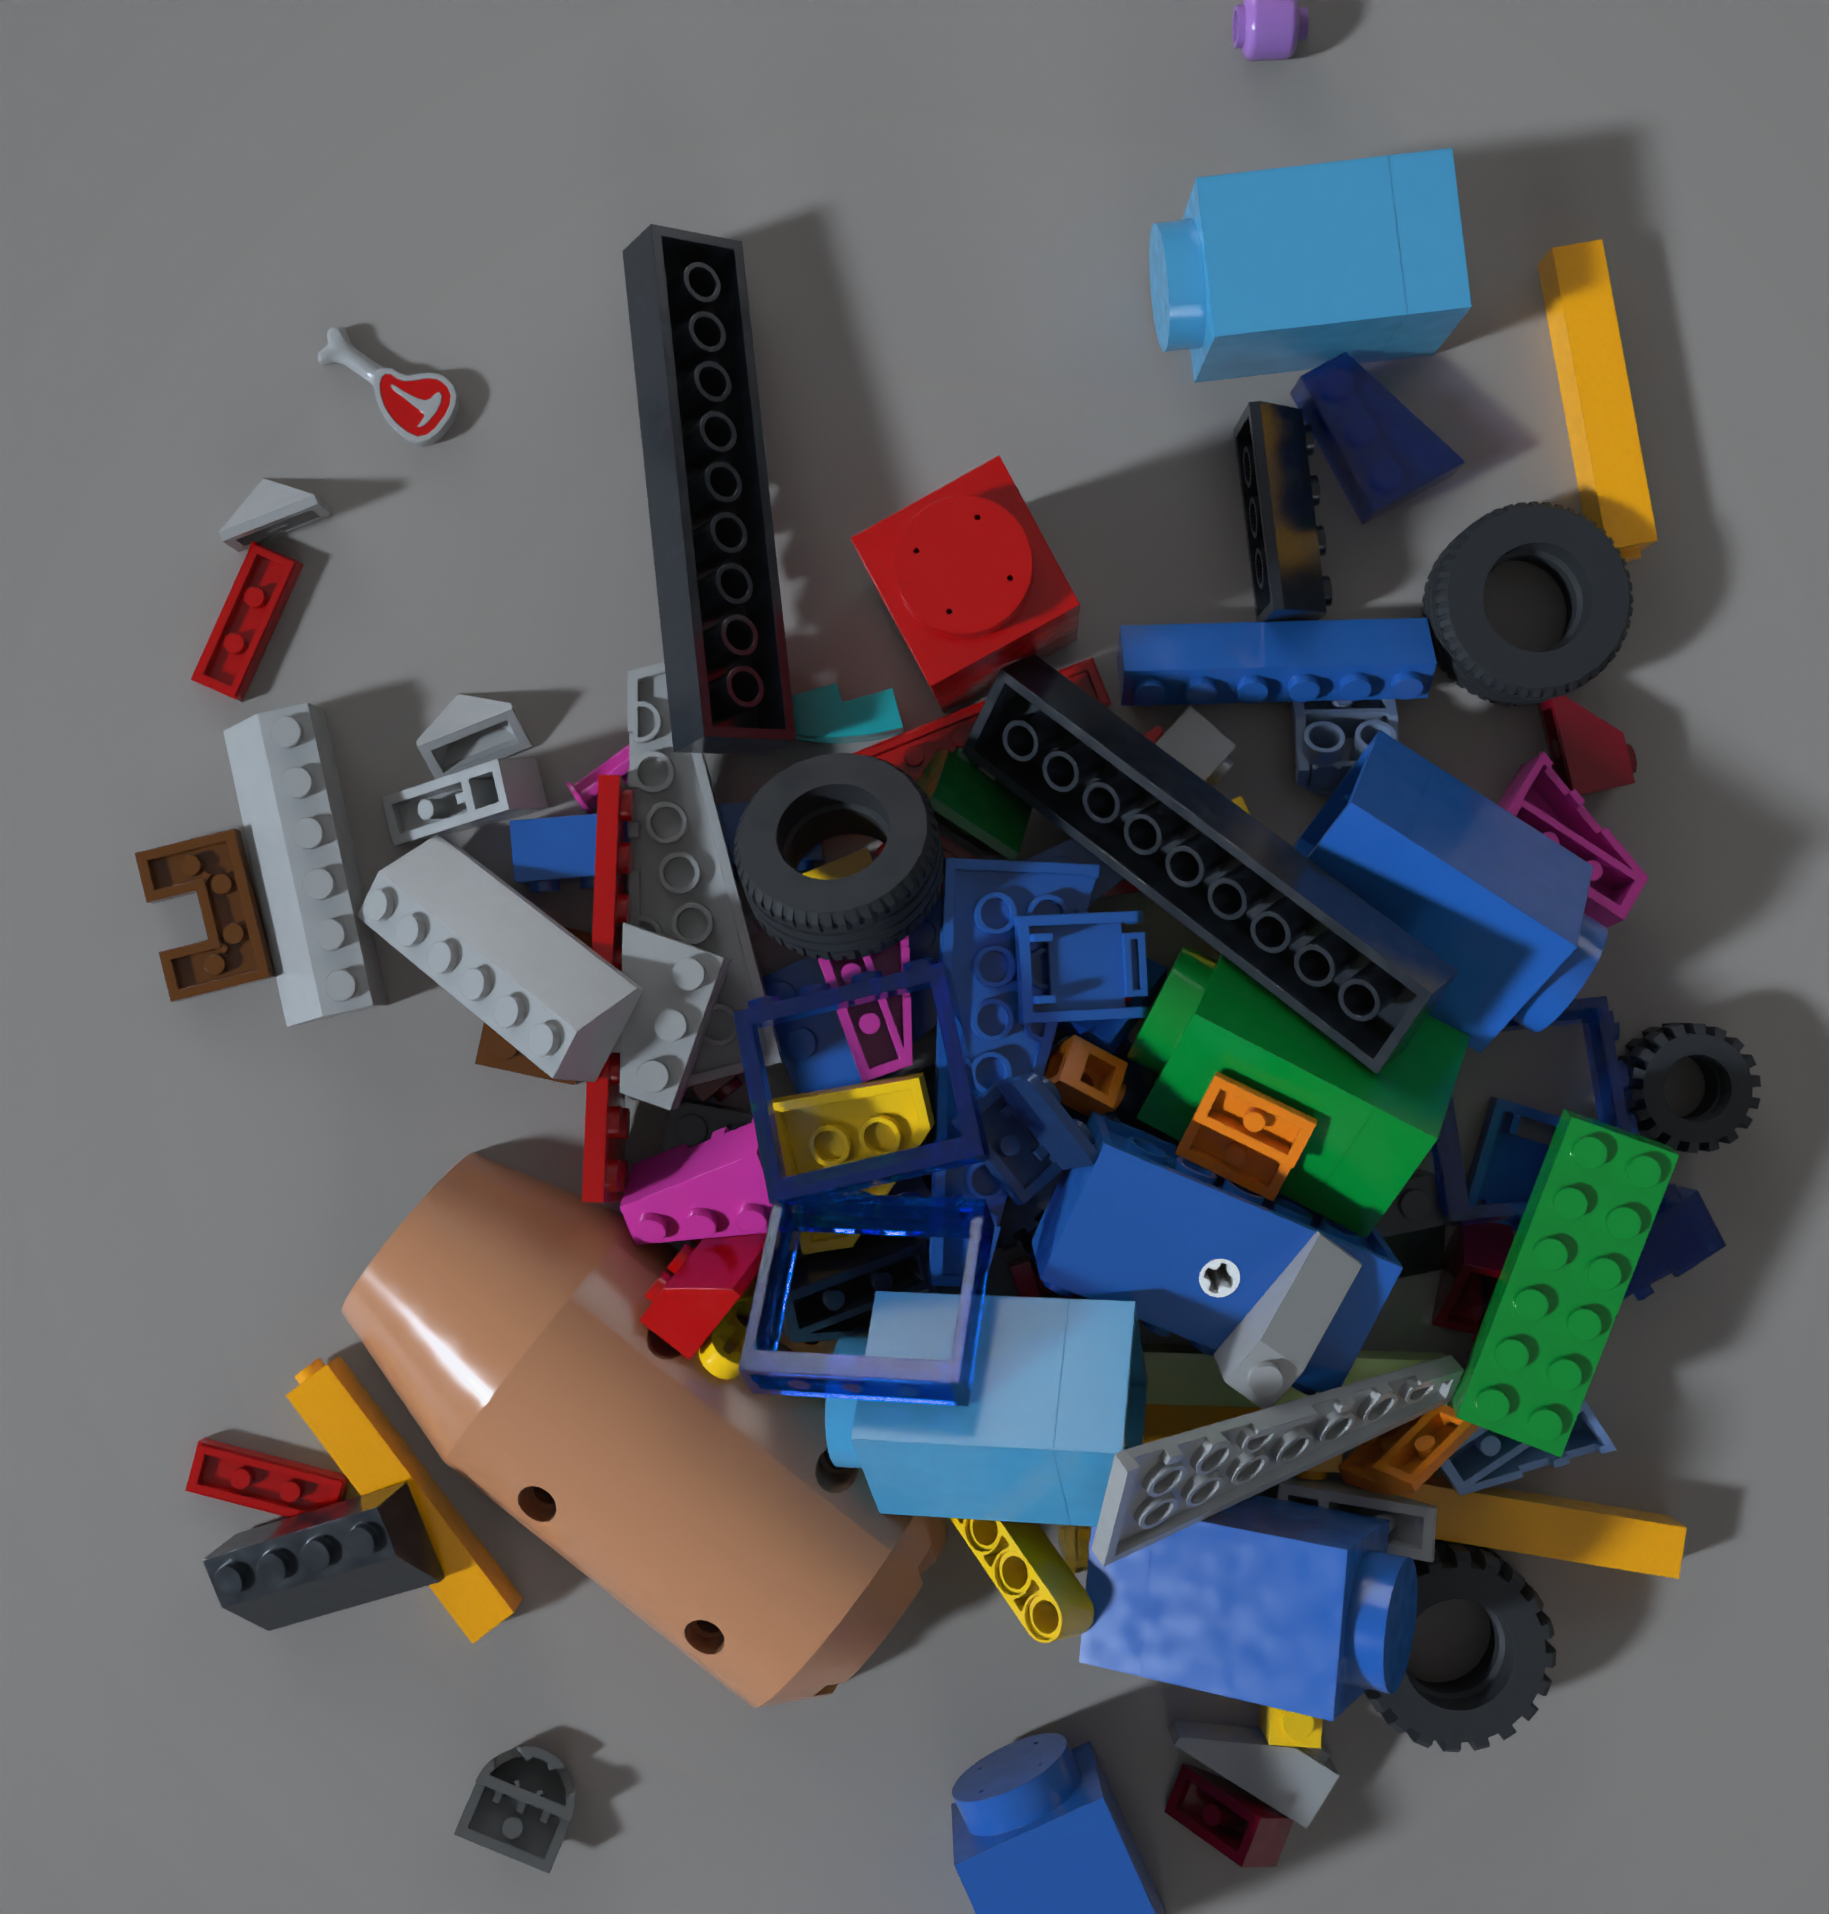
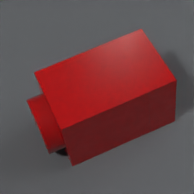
[850,455,1080,713]

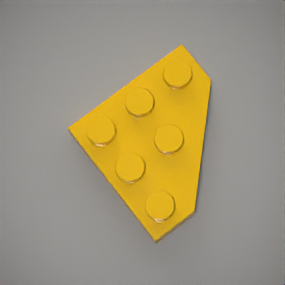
[767,1073,935,1254]

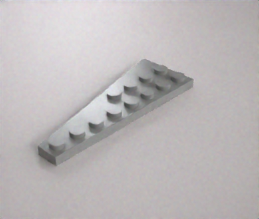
[627,662,784,1101]
[1091,1354,1464,1567]

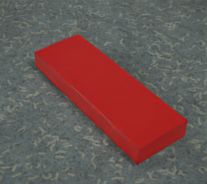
[191,541,303,702]
[185,1438,349,1518]

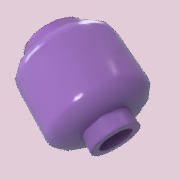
[1232,0,1309,61]

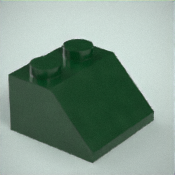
[917,746,1032,861]

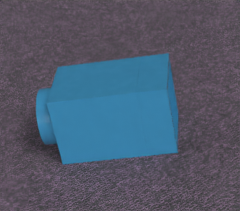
[1149,148,1472,383]
[825,1291,1148,1527]

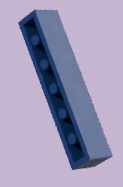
[1117,618,1437,706]
[510,802,825,893]

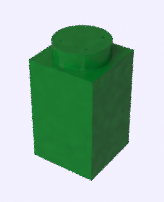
[1126,945,1470,1238]

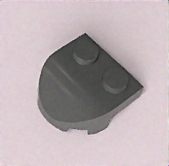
[454,1746,576,1874]

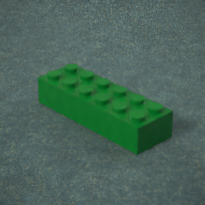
[1452,1108,1679,1457]

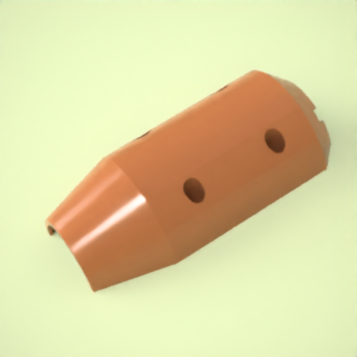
[341,1153,948,1708]

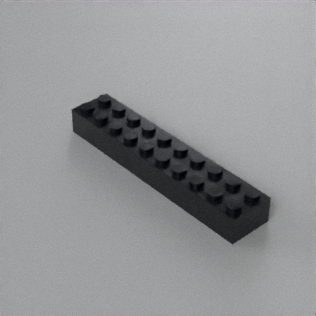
[622,224,796,756]
[962,654,1459,1074]

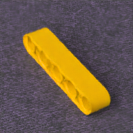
[950,1518,1094,1643]

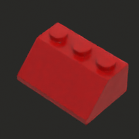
[639,1206,795,1360]

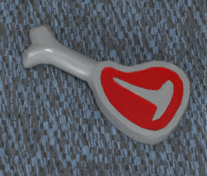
[318,326,460,447]

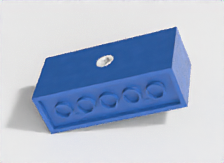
[1031,1111,1403,1395]

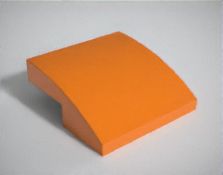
[1175,1071,1318,1201]
[1338,1405,1480,1495]

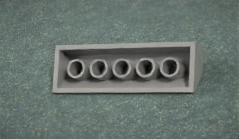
[223,702,388,1027]
[357,834,644,1082]

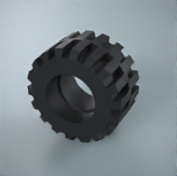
[1611,1022,1761,1153]

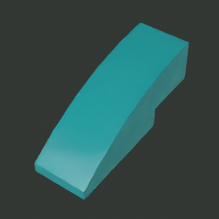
[792,683,904,744]

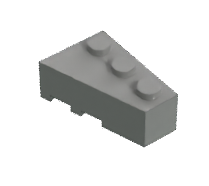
[620,922,731,1110]

